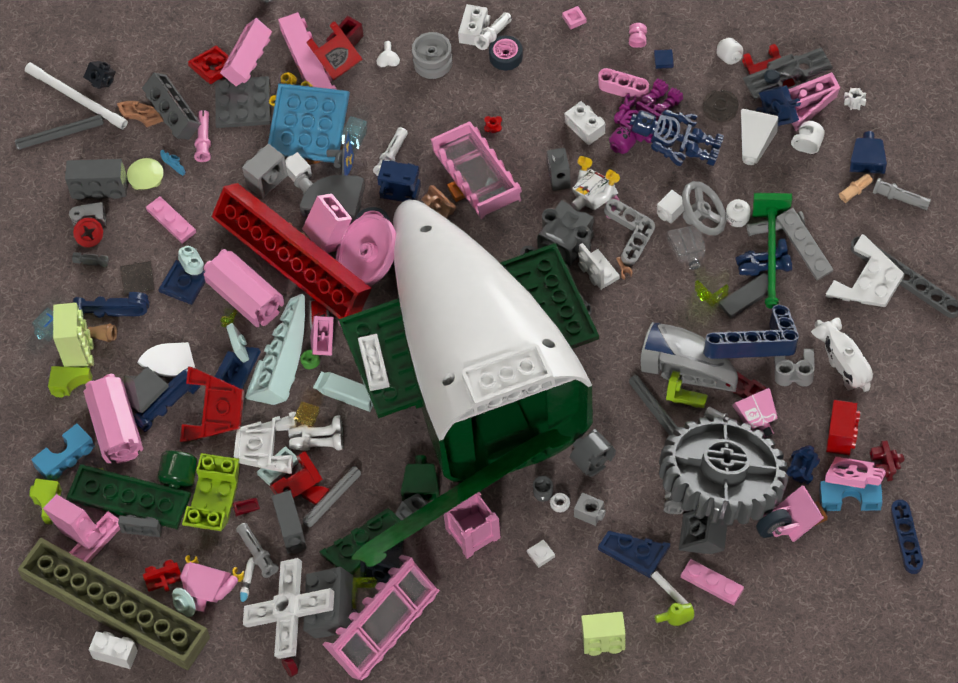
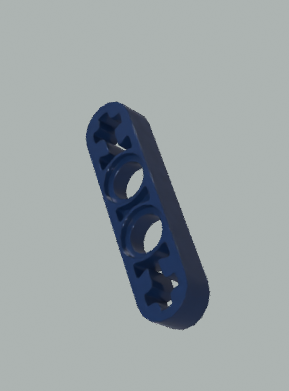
[891,500,923,574]

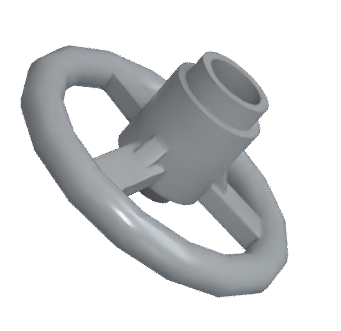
[682,181,726,236]

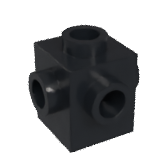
[83,61,116,89]

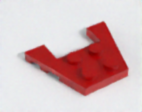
[180,366,244,442]

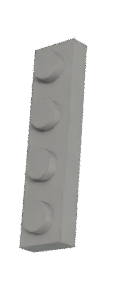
[776,208,833,280]

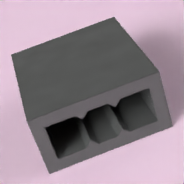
[272,490,307,554]

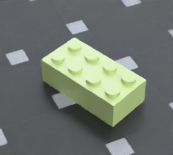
[53,303,94,368]

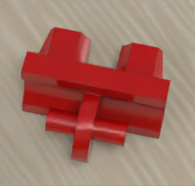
[142,559,181,592]

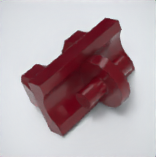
[869,440,905,481]

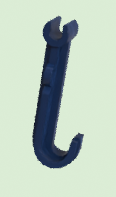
[73,292,150,318]
[134,368,201,432]

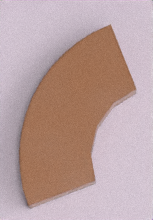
[117,101,163,127]

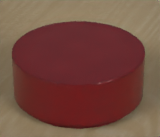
[281,657,298,677]

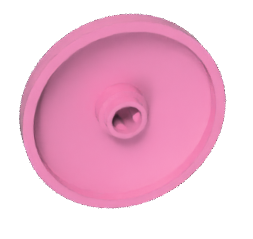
[336,214,396,286]

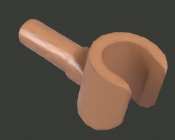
[616,257,632,280]

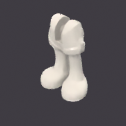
[288,415,344,451]

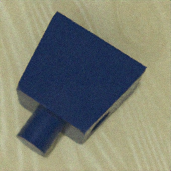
[849,131,887,174]

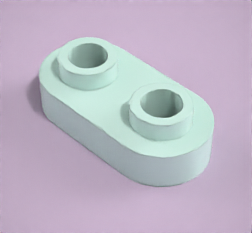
[178,246,204,275]

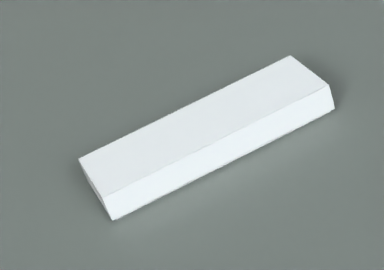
[358,334,389,391]

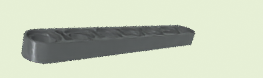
[850,236,958,318]

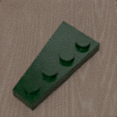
[319,508,401,575]

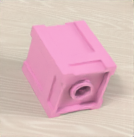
[444,492,500,559]

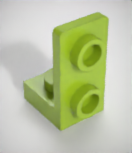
[666,370,708,408]

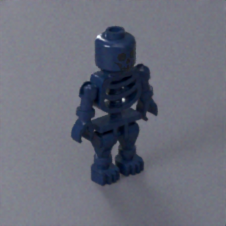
[629,110,724,166]

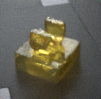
[294,402,320,427]

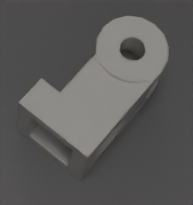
[69,202,106,226]

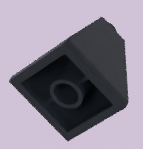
[360,540,404,587]

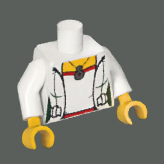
[571,156,620,211]

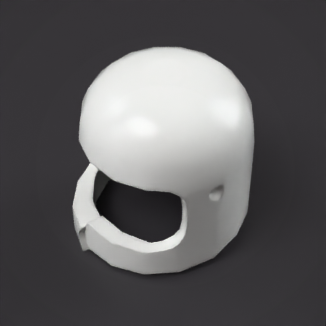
[791,121,825,154]

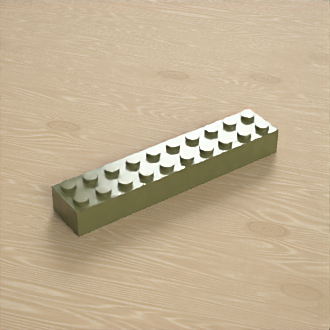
[17,538,210,671]

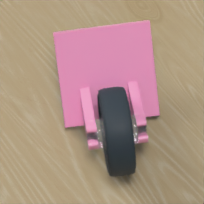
[756,485,823,542]

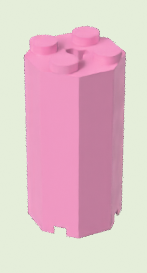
[204,249,284,327]
[83,374,143,464]

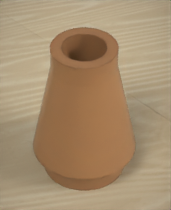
[88,323,117,342]

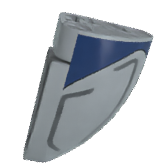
[641,322,738,392]

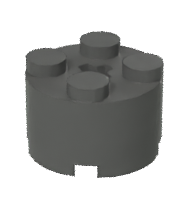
[569,429,616,477]

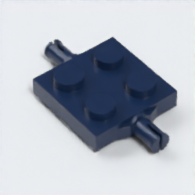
[756,85,801,126]

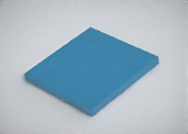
[268,83,350,163]

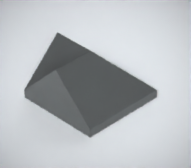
[123,366,169,413]

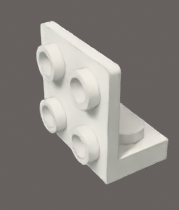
[578,243,620,290]

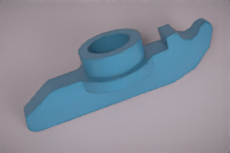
[160,150,186,176]

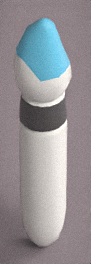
[240,557,255,602]

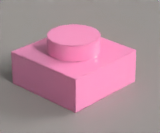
[562,6,586,29]

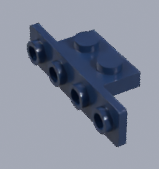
[214,347,261,389]

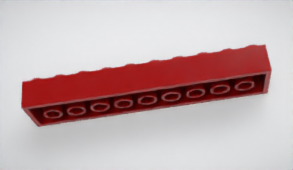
[211,183,372,319]

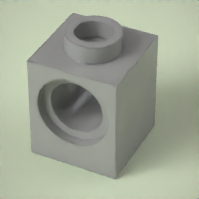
[574,493,606,526]

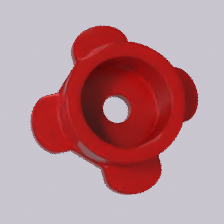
[484,116,502,133]

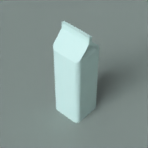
[313,371,373,412]

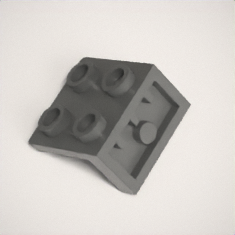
[118,515,163,537]

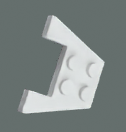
[826,234,904,307]
[234,412,297,474]

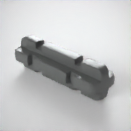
[72,252,109,267]

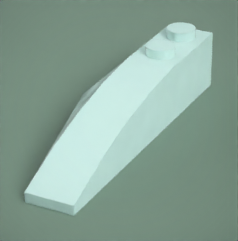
[245,294,305,405]

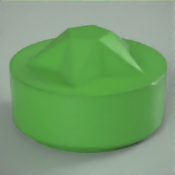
[300,350,320,369]

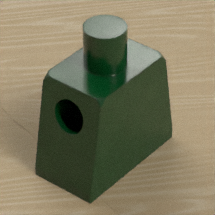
[401,455,439,501]

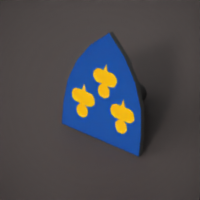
[327,131,354,175]

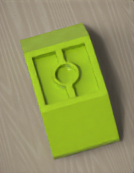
[182,453,240,531]

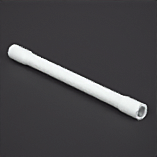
[25,63,128,130]

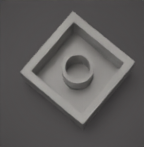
[242,144,288,199]

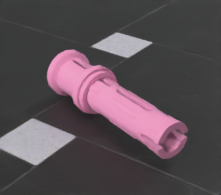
[194,110,211,162]

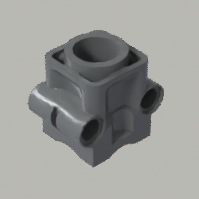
[537,200,594,268]

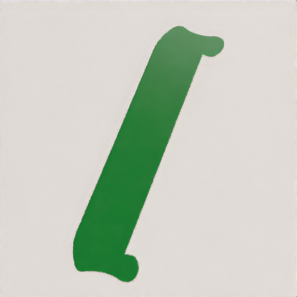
[351,429,572,567]

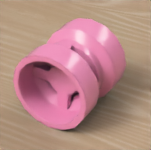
[629,23,647,48]

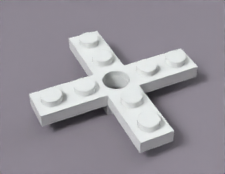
[243,558,334,659]

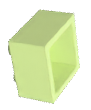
[581,612,625,656]

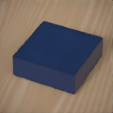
[654,49,674,69]

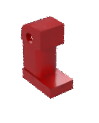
[269,451,323,498]

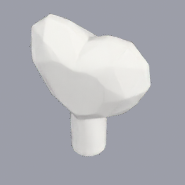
[376,41,400,67]

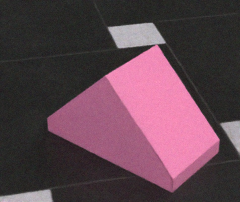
[310,316,333,356]

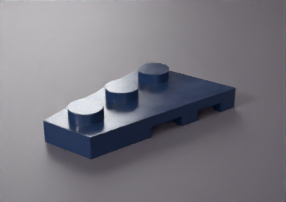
[598,531,671,578]

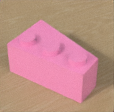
[788,72,840,131]

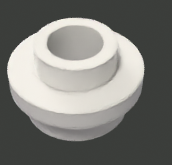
[550,493,570,512]

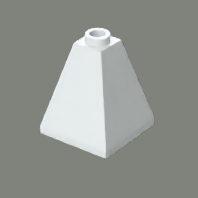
[741,109,778,165]

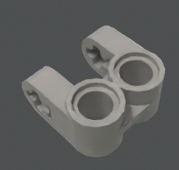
[774,349,815,386]

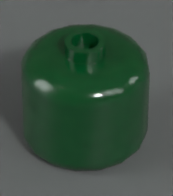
[158,450,197,489]

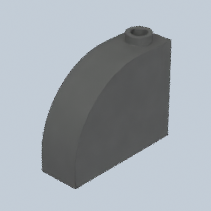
[300,175,365,224]

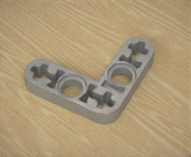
[604,199,655,266]

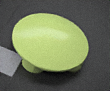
[127,158,163,190]

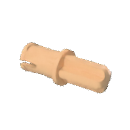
[839,174,873,203]

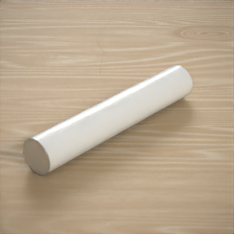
[651,571,688,604]

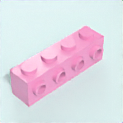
[220,18,272,86]

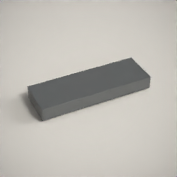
[719,273,768,319]

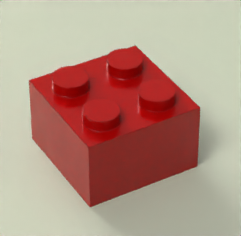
[826,400,860,455]

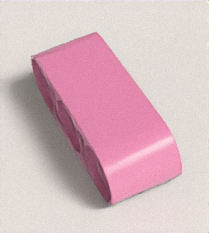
[598,68,649,101]

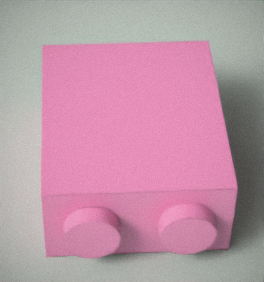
[302,194,352,253]
[43,494,102,549]

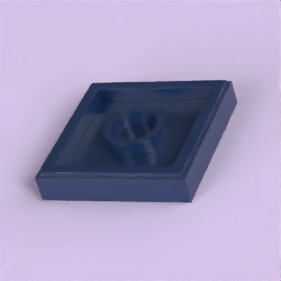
[158,260,206,305]

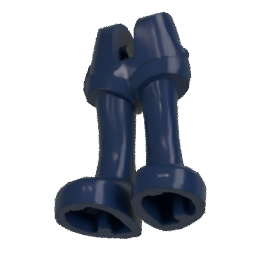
[735,239,792,276]

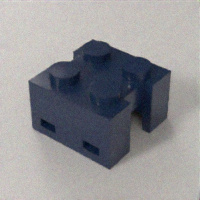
[377,160,421,202]

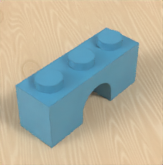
[31,424,95,481]
[819,481,882,511]

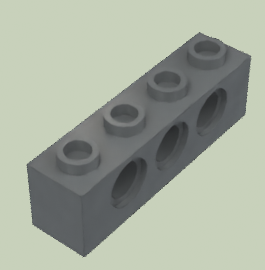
[142,72,201,140]

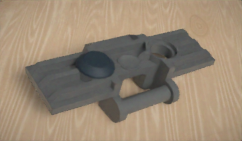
[743,48,833,99]

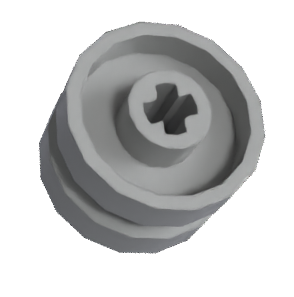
[412,32,452,79]

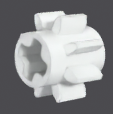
[844,88,866,110]

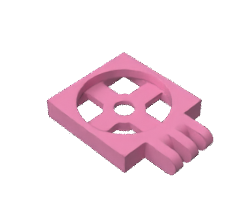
[825,457,886,488]

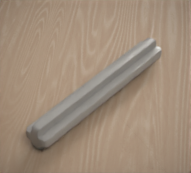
[303,466,361,527]

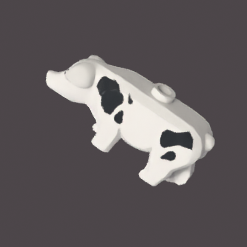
[811,318,873,392]

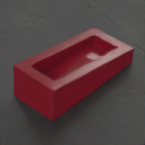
[233,498,260,516]

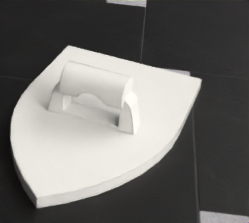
[137,342,195,377]

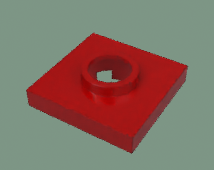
[188,45,229,84]

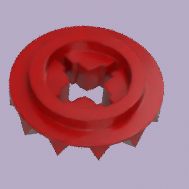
[73,217,103,247]

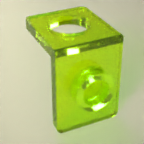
[695,280,729,307]
[352,577,377,610]

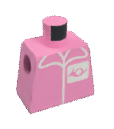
[732,388,777,438]

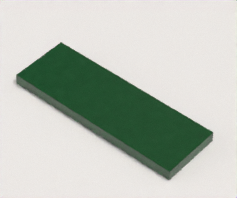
[66,464,191,530]

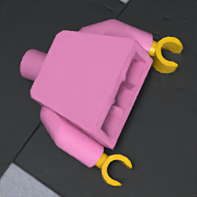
[180,555,244,612]

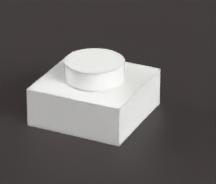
[527,540,555,568]

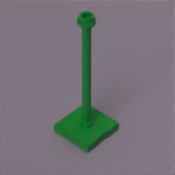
[752,193,792,309]

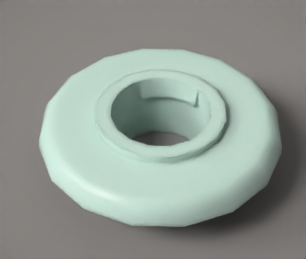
[172,588,196,617]

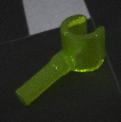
[220,309,239,327]

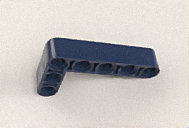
[703,305,799,359]

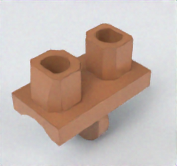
[421,185,456,219]

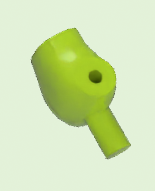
[655,603,694,626]

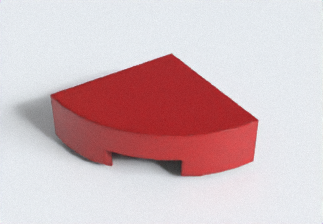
[302,486,329,505]

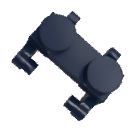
[786,445,820,485]

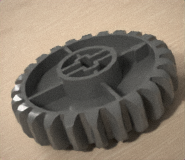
[659,417,788,525]

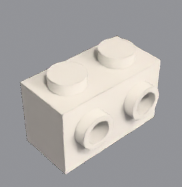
[458,4,490,46]
[565,101,606,145]
[89,631,138,669]

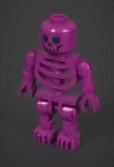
[609,78,683,154]

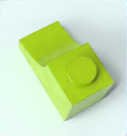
[48,366,93,397]
[30,479,62,525]

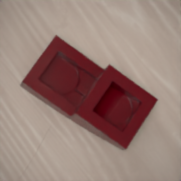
[726,371,768,399]

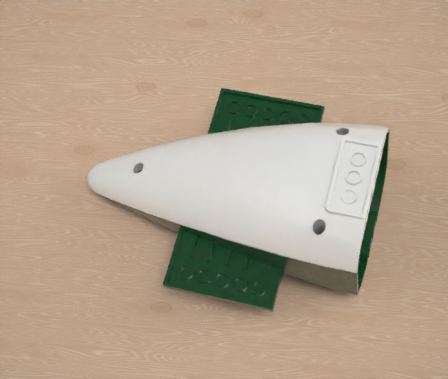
[338,200,599,483]

